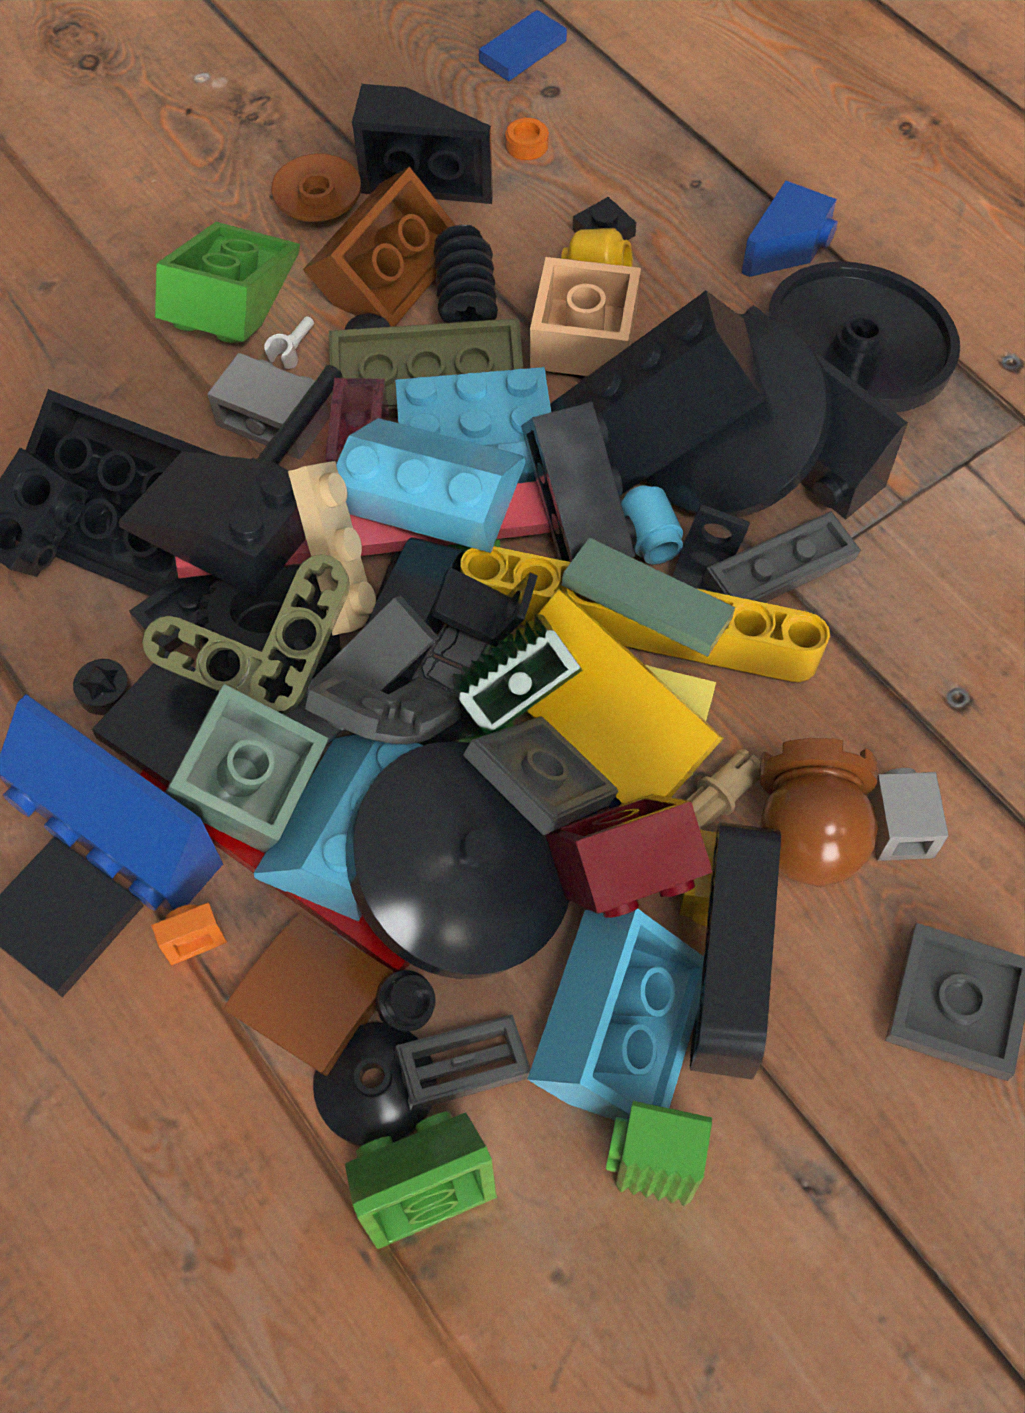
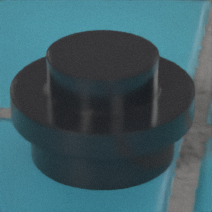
[376,970,436,1032]

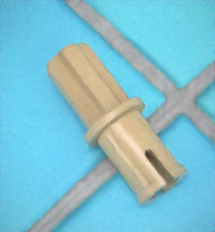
[687,749,760,830]

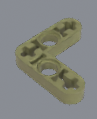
[142,554,350,714]

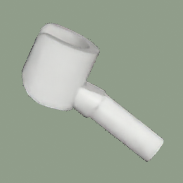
[264,316,314,369]

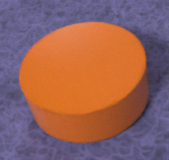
[505,118,549,160]

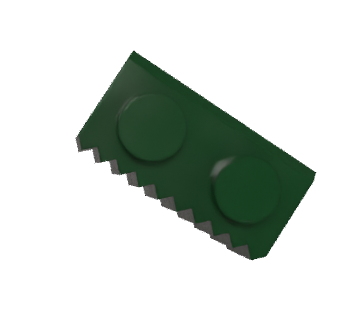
[452,614,583,735]

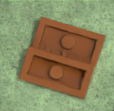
[222,913,394,1076]

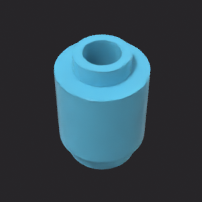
[621,485,683,565]

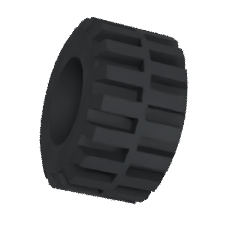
[197,564,341,703]

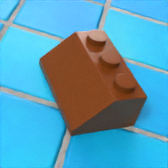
[303,167,456,327]

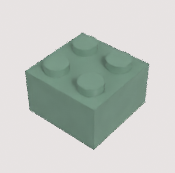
[165,684,329,853]

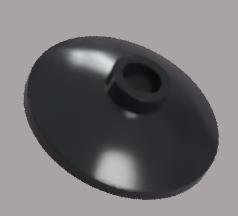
[313,1022,437,1146]

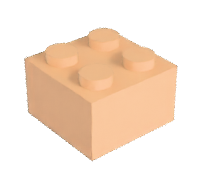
[530,257,641,376]

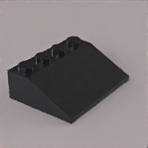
[16,389,218,596]

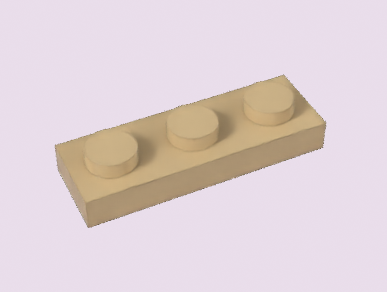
[288,461,376,635]

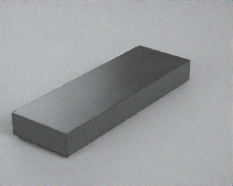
[702,511,861,603]
[286,596,439,748]

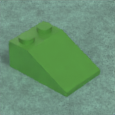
[155,222,300,343]
[344,1111,497,1249]

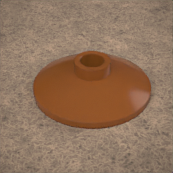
[271,153,361,222]

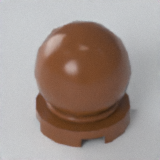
[760,738,878,888]

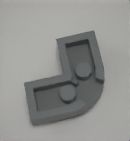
[305,672,463,744]

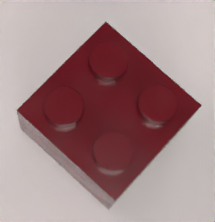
[546,794,713,918]

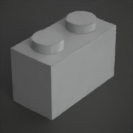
[207,353,329,459]

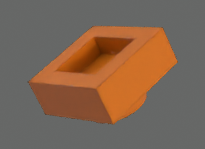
[151,902,227,965]

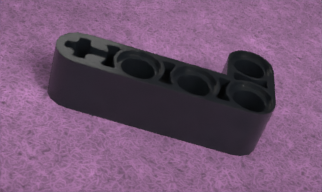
[690,822,781,1080]

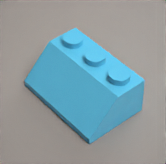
[336,418,526,553]
[254,734,423,921]
[527,909,704,1120]

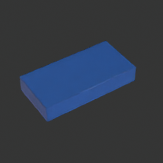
[479,10,567,81]

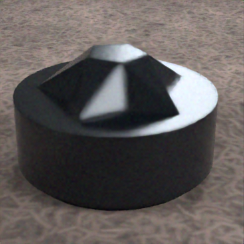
[73,659,132,715]

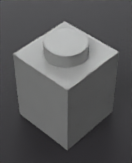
[867,768,949,861]

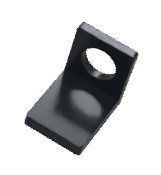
[672,504,750,592]
[431,568,538,647]

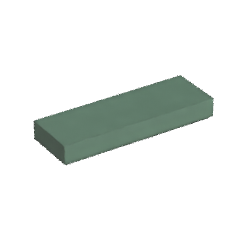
[562,537,735,657]

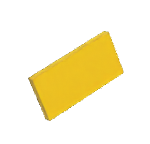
[527,589,724,804]

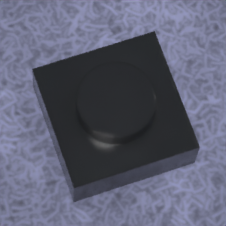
[572,197,637,240]

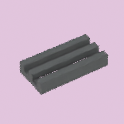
[394,1014,531,1111]

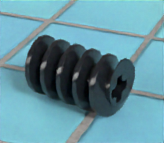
[434,224,498,323]

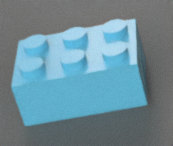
[395,367,551,483]

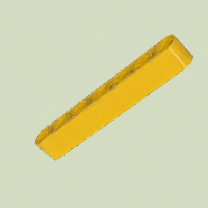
[460,546,830,682]

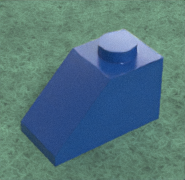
[741,181,838,277]

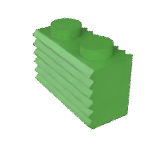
[606,1101,712,1207]

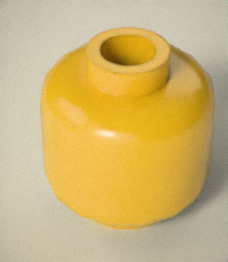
[561,228,633,267]

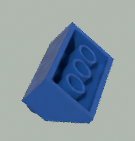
[0,694,223,911]

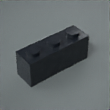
[521,401,637,562]

